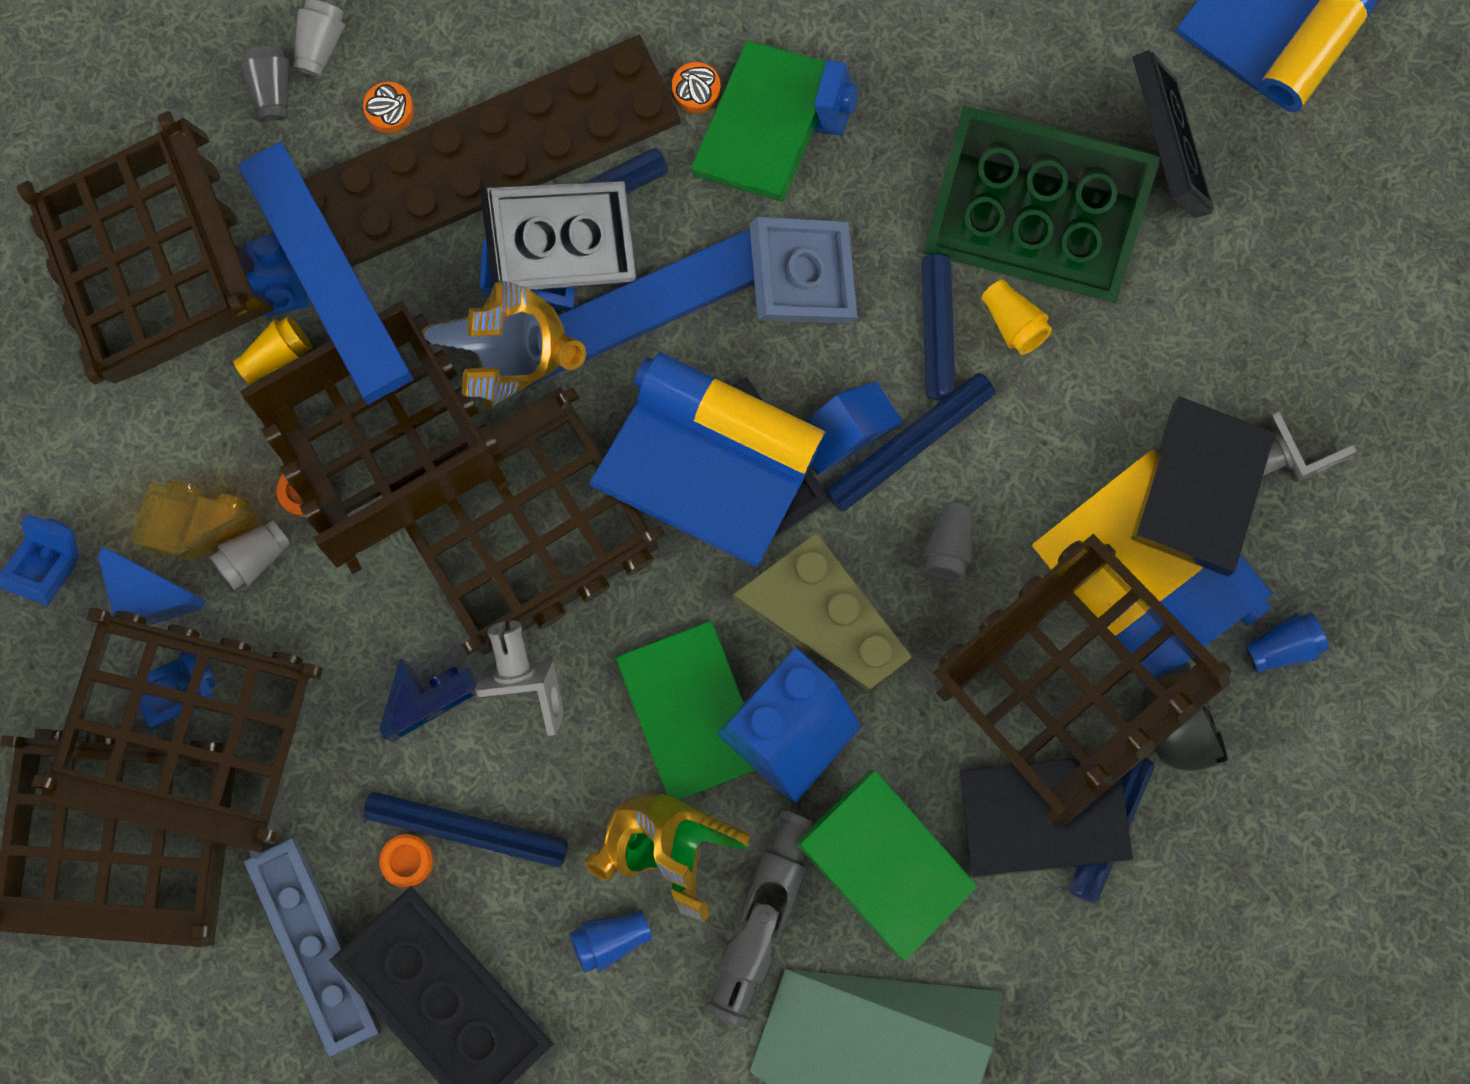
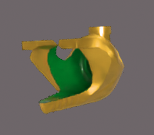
[584,793,750,922]

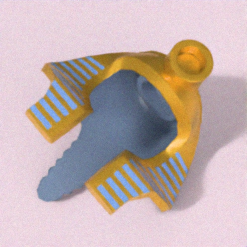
[422,281,586,411]

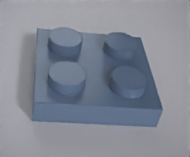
[749,217,858,324]

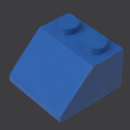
[717,648,861,804]

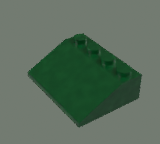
[923,101,1161,303]

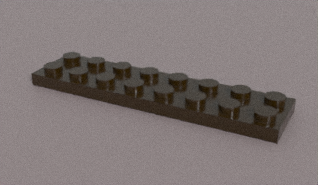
[303,34,681,267]

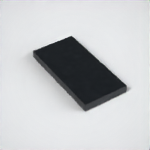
[329,886,554,1084]

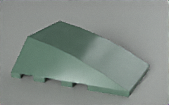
[750,969,1003,1084]

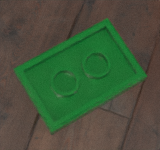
[691,40,826,202]
[615,621,756,800]
[795,770,978,961]

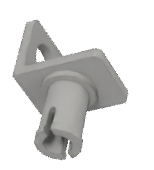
[1263,411,1357,482]
[475,620,564,736]

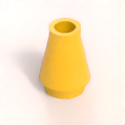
[981,279,1052,355]
[233,316,312,385]

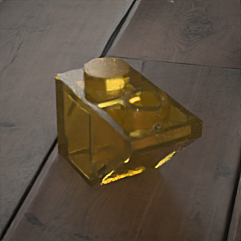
[130,479,259,562]

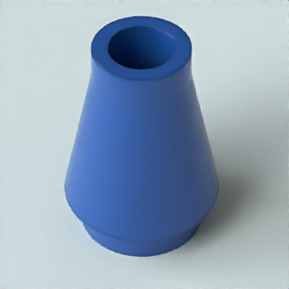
[1245,612,1329,673]
[569,910,652,973]

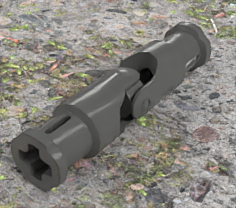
[703,809,816,1028]

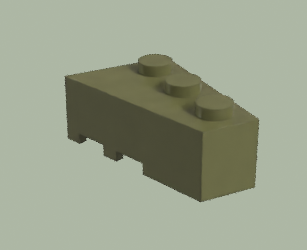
[733,533,912,694]

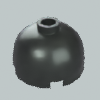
[1139,662,1229,771]

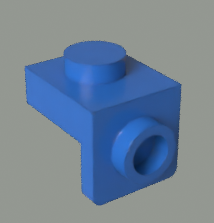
[814,60,858,136]
[245,235,309,316]
[0,514,79,606]
[129,652,215,731]

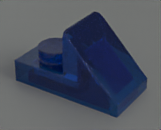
[379,659,478,742]

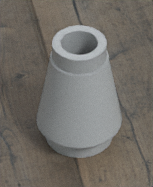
[292,0,346,77]
[209,520,291,591]

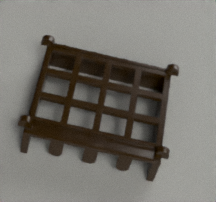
[17,111,275,384]
[240,300,509,574]
[391,387,665,655]
[933,534,1231,825]
[32,608,323,859]
[0,729,237,947]

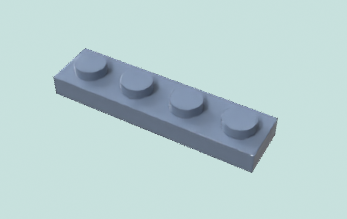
[243,838,382,1057]

